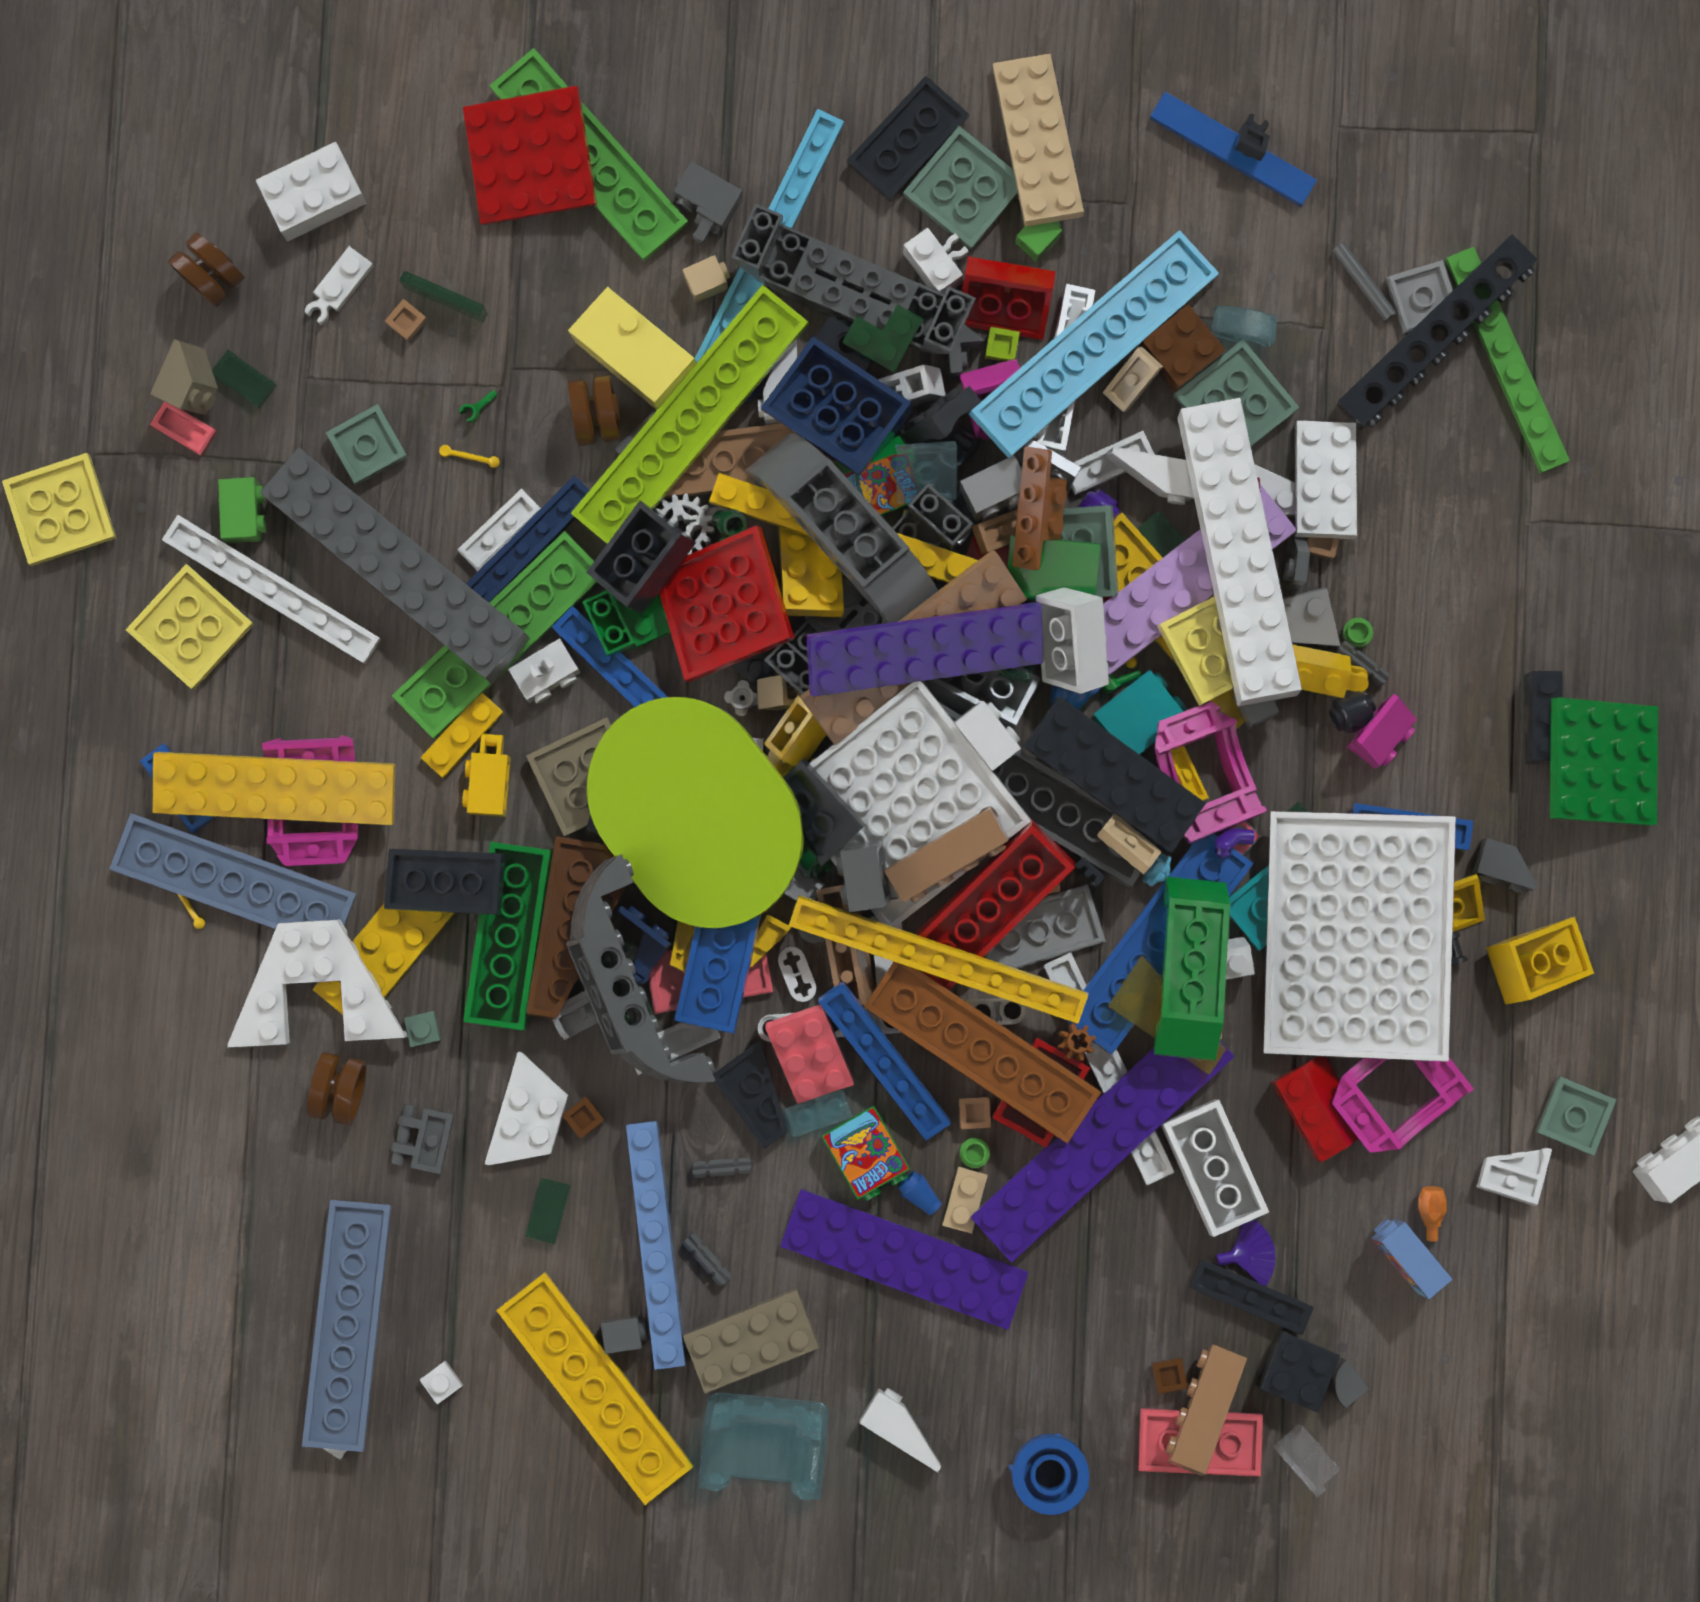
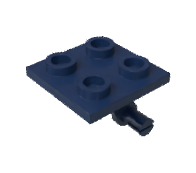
[618,906,674,984]

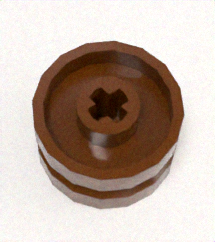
[167,232,245,308]
[568,375,620,447]
[307,1052,367,1126]

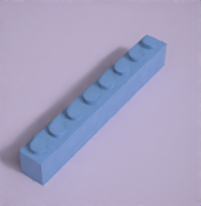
[626,1120,687,1370]

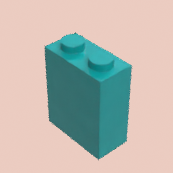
[1092,670,1187,755]

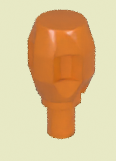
[1418,1186,1447,1242]

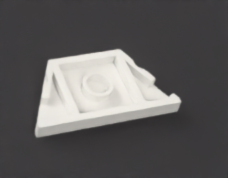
[485,1052,569,1165]

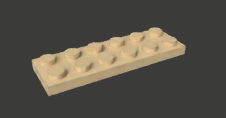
[993,54,1084,227]

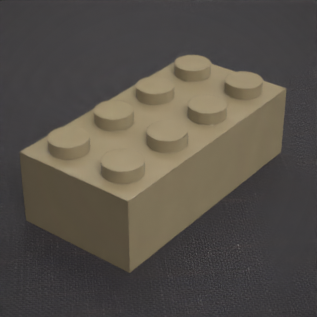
[683,1288,819,1393]

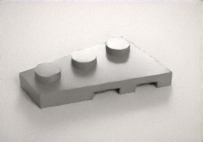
[1283,587,1340,646]

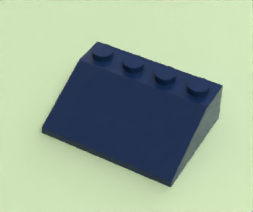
[761,336,912,476]

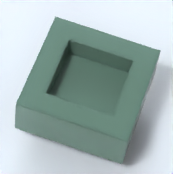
[404,1011,441,1047]

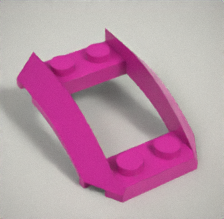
[1155,701,1267,844]
[262,735,358,866]
[1332,1057,1474,1152]

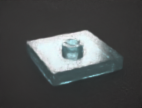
[895,441,957,504]

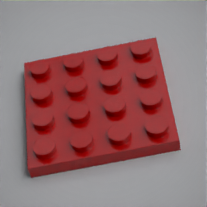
[463,86,597,225]
[659,526,795,682]

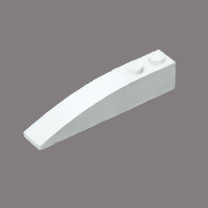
[1034,284,1095,457]

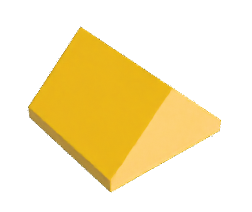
[1452,874,1485,932]

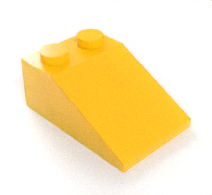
[1486,917,1594,1005]

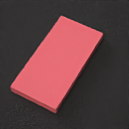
[649,950,773,1014]
[1138,1408,1263,1477]

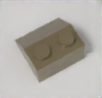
[150,339,218,415]

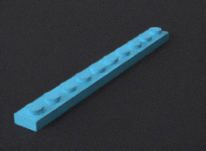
[695,109,844,362]

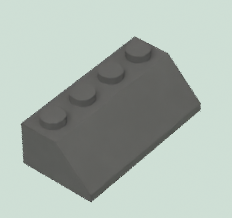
[922,667,1040,730]

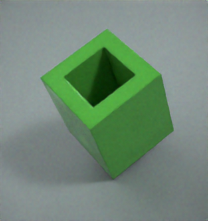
[1015,221,1062,263]

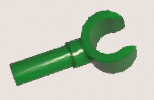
[459,390,498,423]
[1101,670,1142,693]

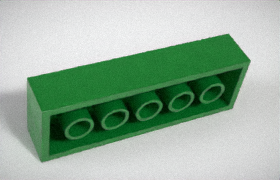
[463,842,553,1031]

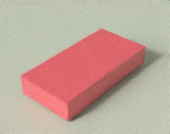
[150,401,217,457]

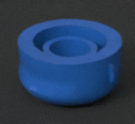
[1008,1434,1091,1515]

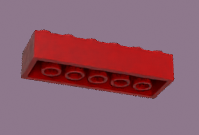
[915,819,1075,990]

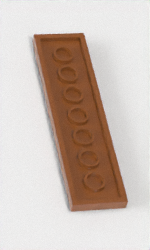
[864,962,1101,1144]

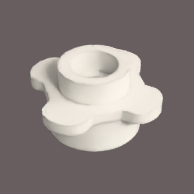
[724,680,758,716]

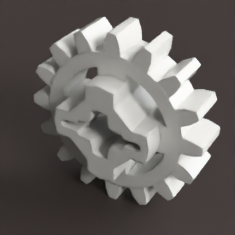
[655,493,715,555]

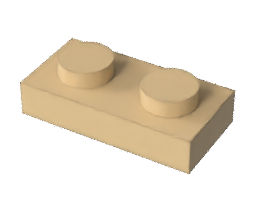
[1102,347,1163,412]
[1097,813,1162,874]
[942,1166,988,1234]

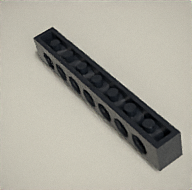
[1336,234,1537,430]

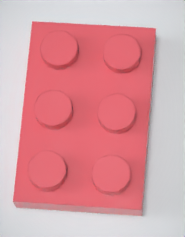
[765,1004,854,1104]

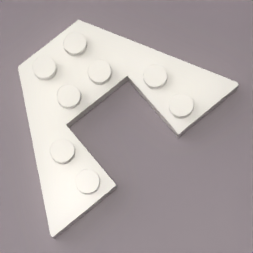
[228,919,407,1047]

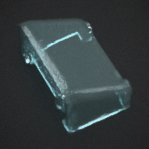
[699,1393,829,1500]

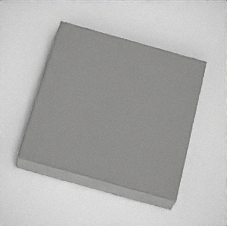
[1385,260,1461,335]

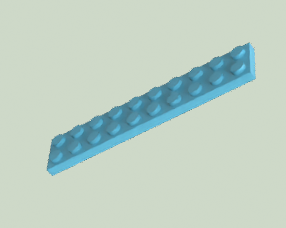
[969,230,1219,459]

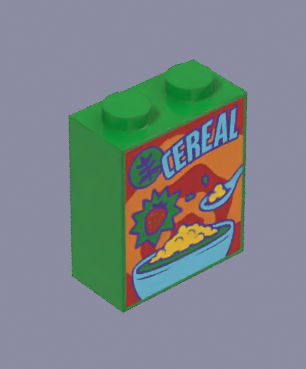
[833,436,925,515]
[821,1105,910,1201]

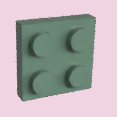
[326,404,408,486]
[1536,1076,1616,1156]

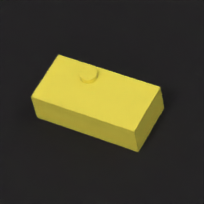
[568,286,697,410]

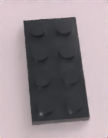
[847,76,969,202]
[384,849,506,915]

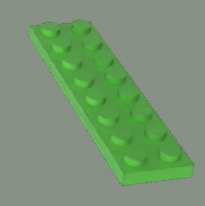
[489,48,688,262]
[392,531,598,740]

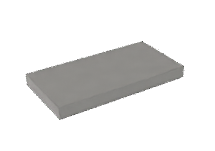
[984,884,1106,969]

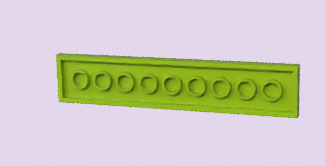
[571,285,809,544]

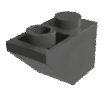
[1471,838,1537,895]

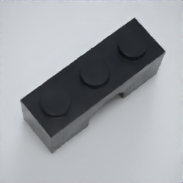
[1524,671,1563,764]

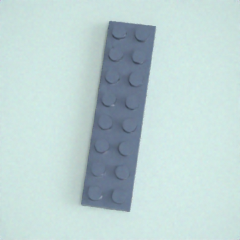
[110,813,358,929]
[302,1200,392,1452]

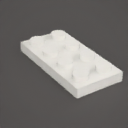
[1295,421,1357,539]

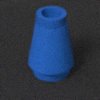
[897,1171,942,1215]

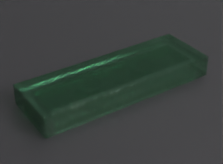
[399,271,488,323]

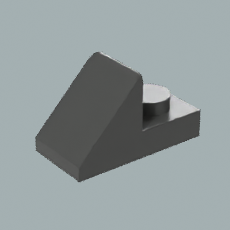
[948,324,984,379]

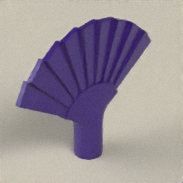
[1216,1219,1276,1286]

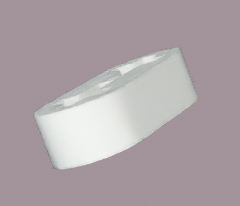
[778,947,816,1002]

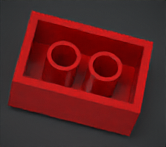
[991,1038,1090,1148]

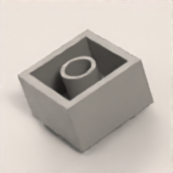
[958,455,1022,522]

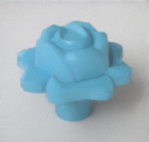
[1143,853,1171,886]

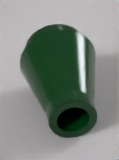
[712,509,746,538]

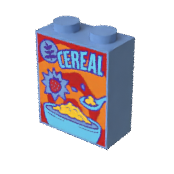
[1371,1219,1453,1299]

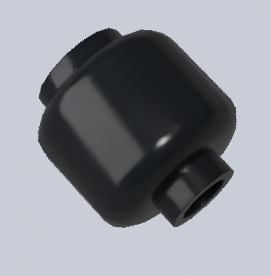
[1329,691,1376,734]

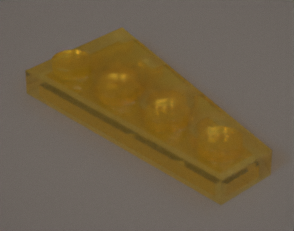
[1108,956,1226,1075]

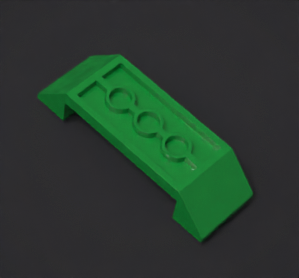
[582,528,747,656]
[1154,876,1230,1061]

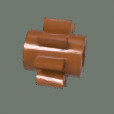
[1057,1023,1096,1061]

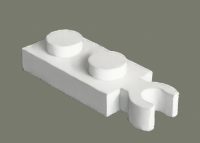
[305,246,374,326]

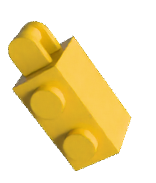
[1292,645,1369,698]
[764,696,826,777]
[462,734,511,817]

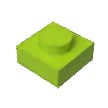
[985,327,1020,362]

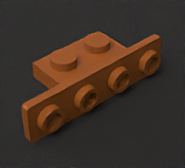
[1013,447,1067,570]

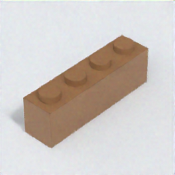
[884,807,1009,903]
[816,885,875,1005]
[1165,1345,1247,1476]

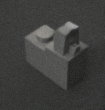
[674,161,744,246]

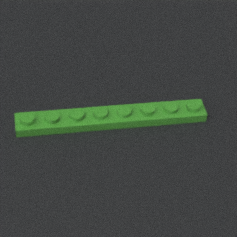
[1445,246,1570,474]

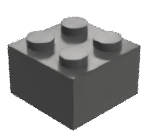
[836,840,891,912]

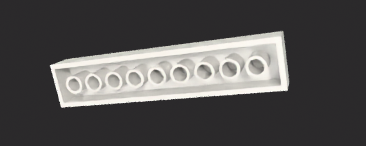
[1178,398,1302,707]

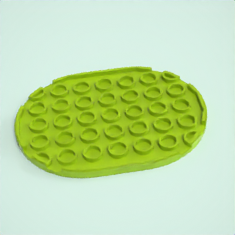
[587,697,804,928]

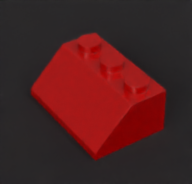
[962,256,1056,340]
[1271,1055,1359,1162]

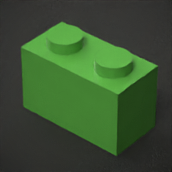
[218,477,266,543]

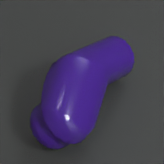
[1214,828,1255,858]

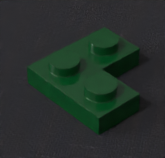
[842,304,924,372]

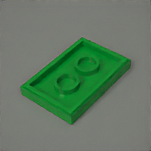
[1008,535,1101,598]

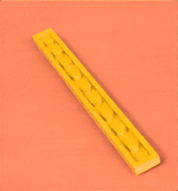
[709,473,978,583]
[789,895,1088,1024]

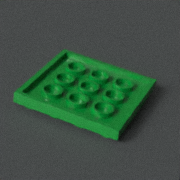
[1550,697,1658,826]

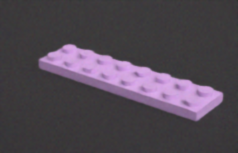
[1103,484,1297,676]

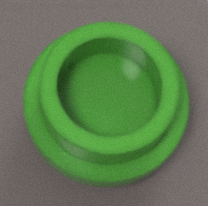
[1343,618,1373,648]
[960,1138,990,1168]

